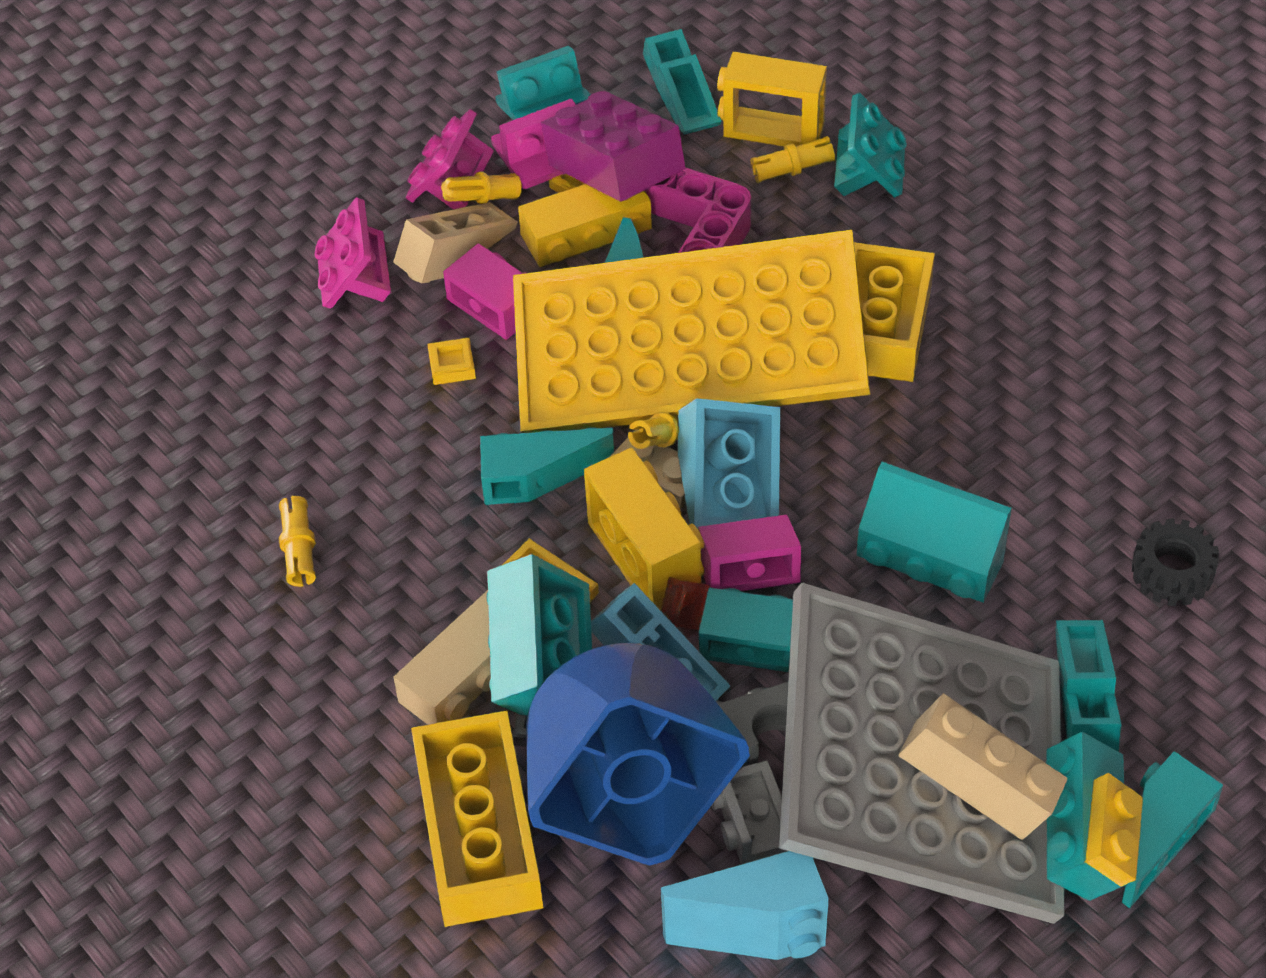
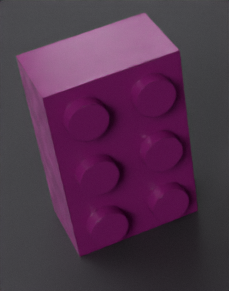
[541,91,686,202]

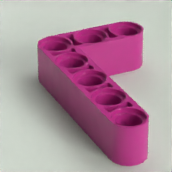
[644,167,751,253]

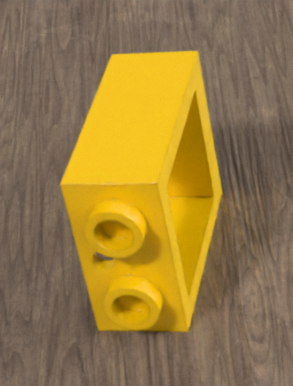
[717,52,827,146]

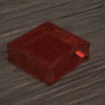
[660,577,710,630]

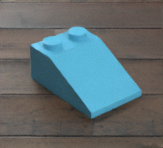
[678,398,780,529]
[661,851,829,960]

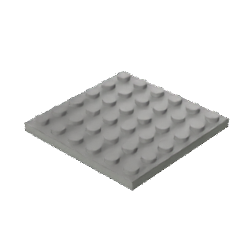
[779,583,1064,924]

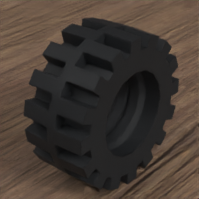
[1131,518,1219,606]

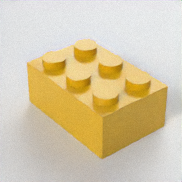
[854,242,935,382]
[584,447,704,614]

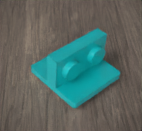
[495,46,591,120]
[834,92,907,198]

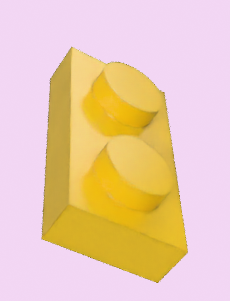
[1085,773,1143,886]

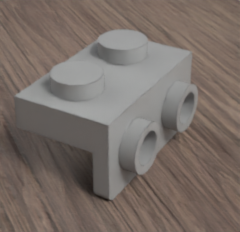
[711,760,787,865]

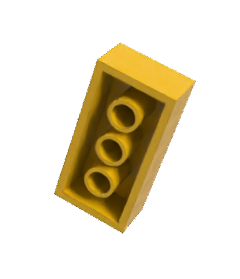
[411,711,543,927]

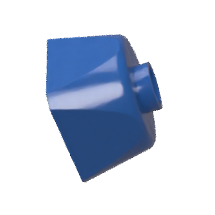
[526,643,750,866]

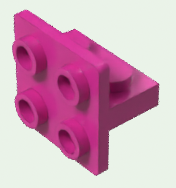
[491,98,576,189]
[405,109,494,209]
[315,197,391,309]

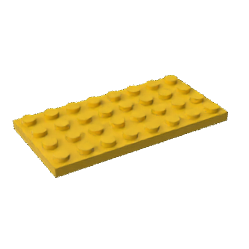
[513,230,870,433]

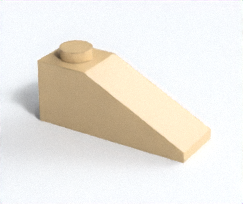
[393,202,518,283]

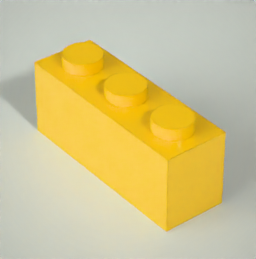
[518,184,652,267]

